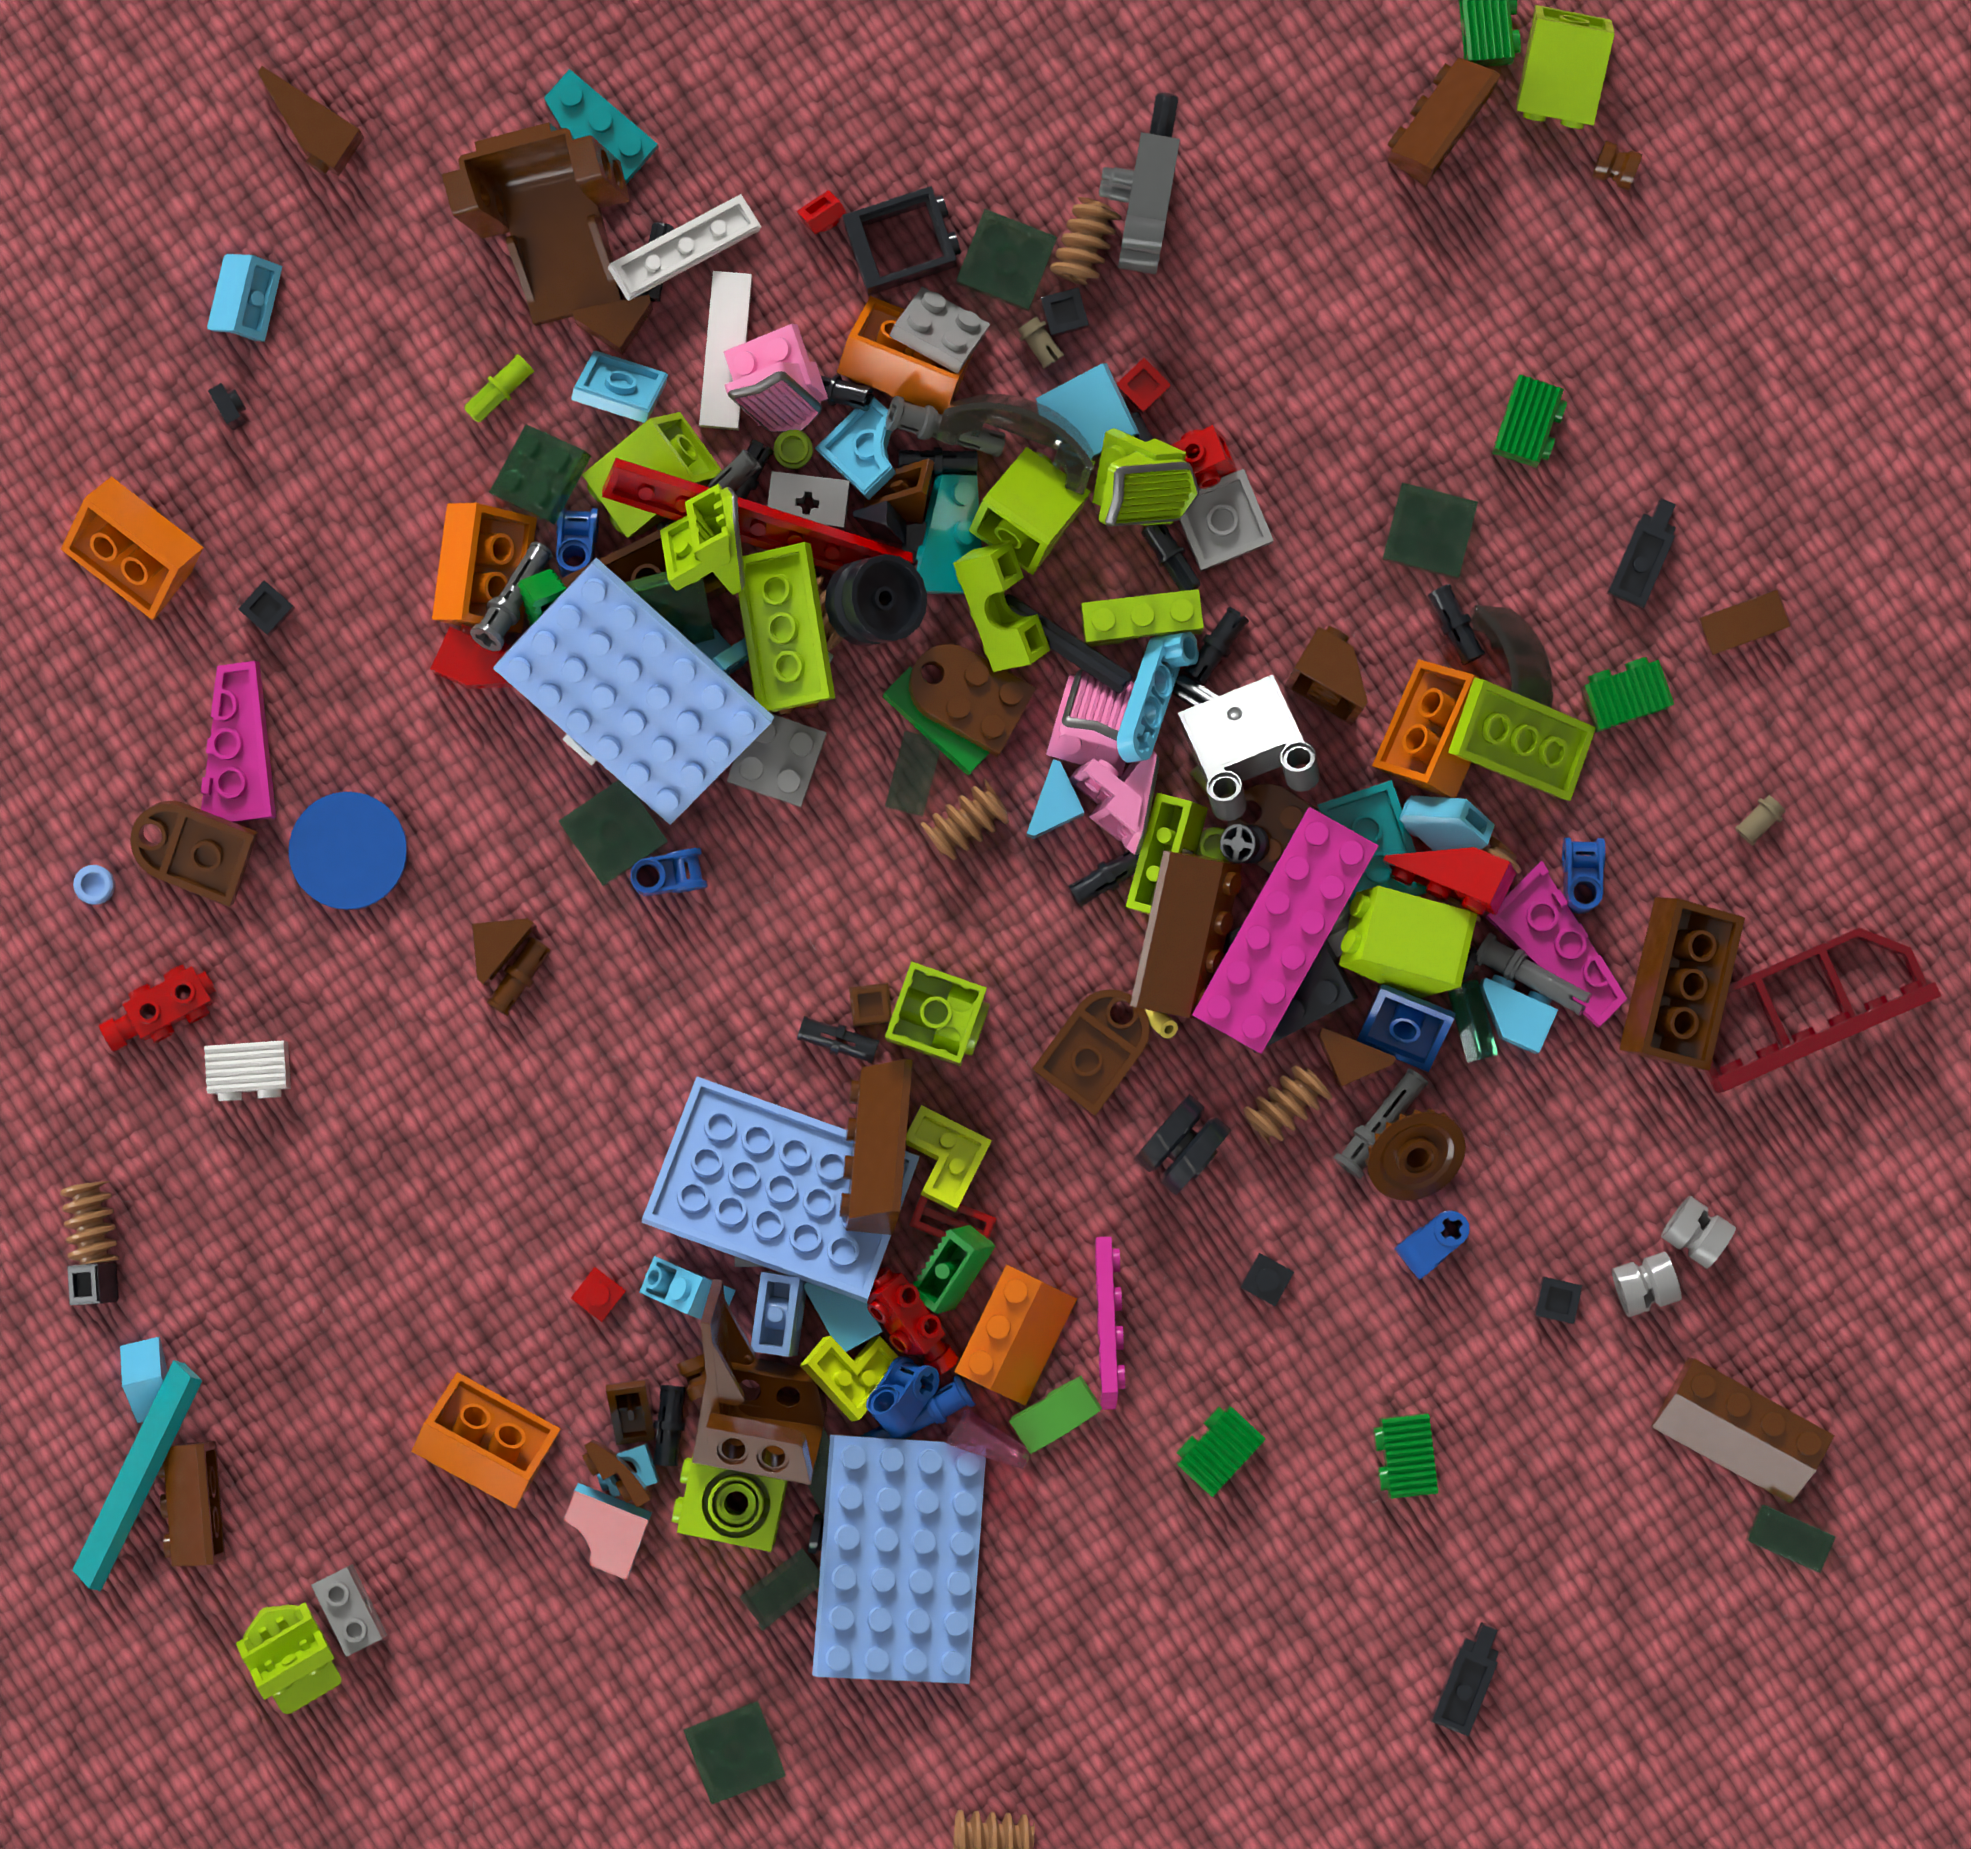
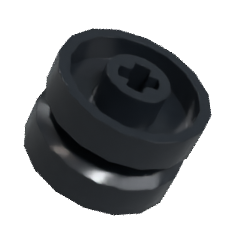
[825,554,927,646]
[1134,1094,1232,1195]

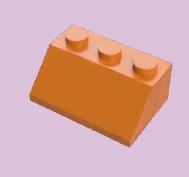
[836,296,975,416]
[61,476,204,620]
[432,503,537,633]
[1372,659,1480,798]
[954,1264,1077,1406]
[411,1372,561,1509]

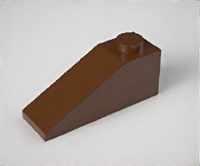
[258,66,364,176]

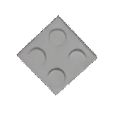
[889,286,990,374]
[1179,469,1274,572]
[727,714,827,808]

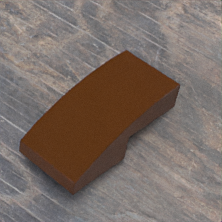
[1699,589,1791,655]
[582,1440,653,1507]

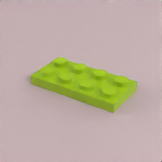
[738,542,836,713]
[1448,677,1596,801]

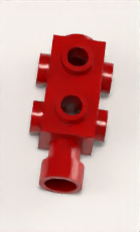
[98,964,217,1052]
[867,1267,958,1375]

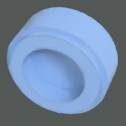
[73,865,115,905]

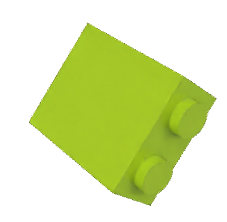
[1516,5,1615,129]
[582,412,722,538]
[969,447,1091,575]
[1339,886,1477,998]

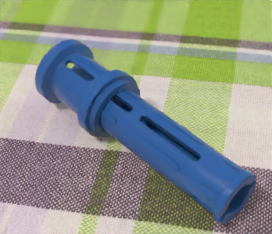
[860,1374,976,1439]

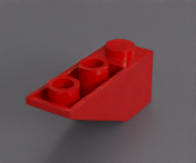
[430,624,513,689]
[1383,847,1516,915]

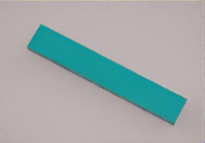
[72,1360,202,1591]

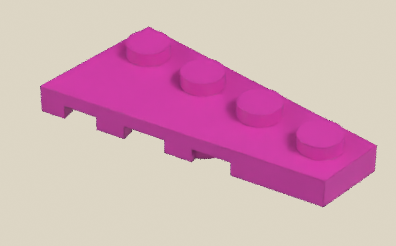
[201,661,276,823]
[1485,861,1627,1028]
[1095,1237,1125,1410]

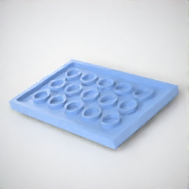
[493,558,774,825]
[642,1077,920,1303]
[812,1435,987,1684]

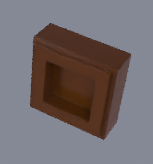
[849,983,892,1027]

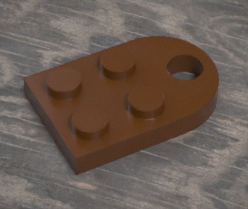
[909,644,1036,758]
[1228,784,1333,874]
[130,801,258,907]
[1032,989,1150,1116]

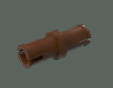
[487,937,551,1016]

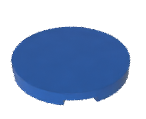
[289,792,408,910]

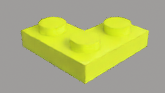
[906,1105,992,1212]
[800,1336,899,1422]

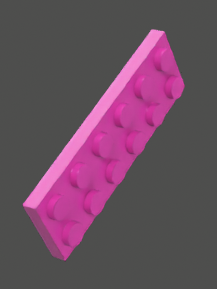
[1192,807,1379,1054]

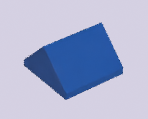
[1356,984,1456,1072]

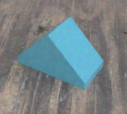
[1026,759,1084,839]
[120,1337,168,1423]

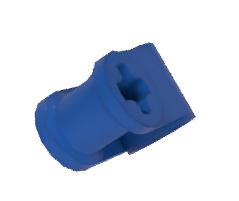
[556,506,599,578]
[1562,837,1605,914]
[630,848,708,896]
[1394,1210,1470,1280]
[866,1356,940,1436]

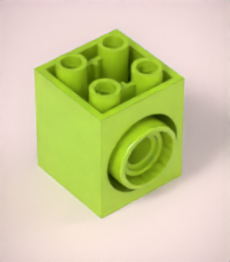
[885,961,990,1067]
[671,1456,788,1552]

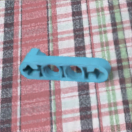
[1117,632,1199,763]

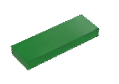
[882,667,990,776]

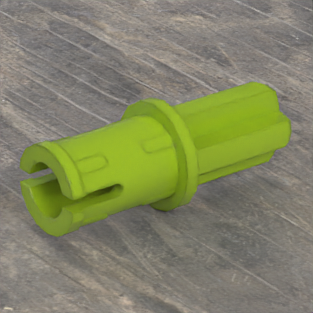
[464,354,535,423]

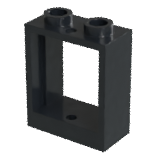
[842,186,961,296]

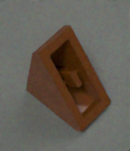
[572,295,653,355]
[863,458,934,524]
[472,918,537,986]
[1317,1027,1396,1087]
[606,1379,656,1445]

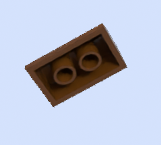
[1387,57,1501,187]
[158,1441,226,1566]

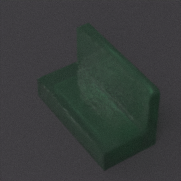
[739,1547,820,1631]

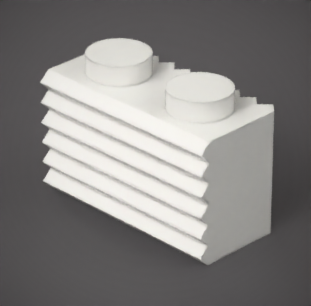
[204,1040,291,1101]

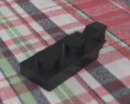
[1606,498,1676,609]
[1430,1622,1499,1736]

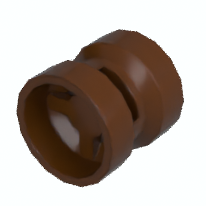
[1592,141,1643,191]
[676,1354,706,1401]

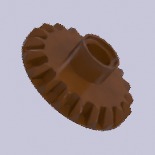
[1365,1108,1466,1201]

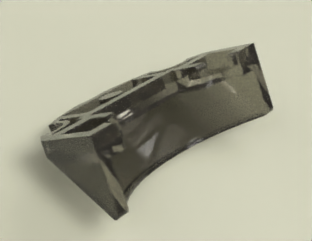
[936,394,1097,495]
[1470,605,1553,767]

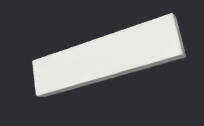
[608,194,761,301]
[699,271,752,431]

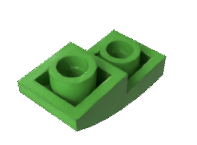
[1009,1376,1102,1454]

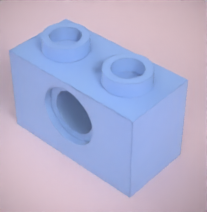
[751,1271,807,1357]

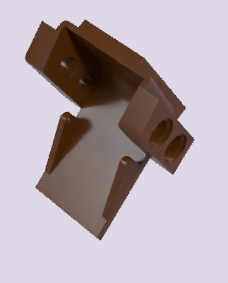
[441,122,630,326]
[692,1279,828,1485]

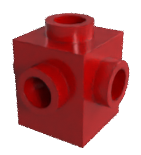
[1171,425,1237,489]

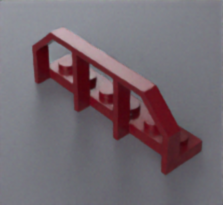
[1705,928,1941,1094]

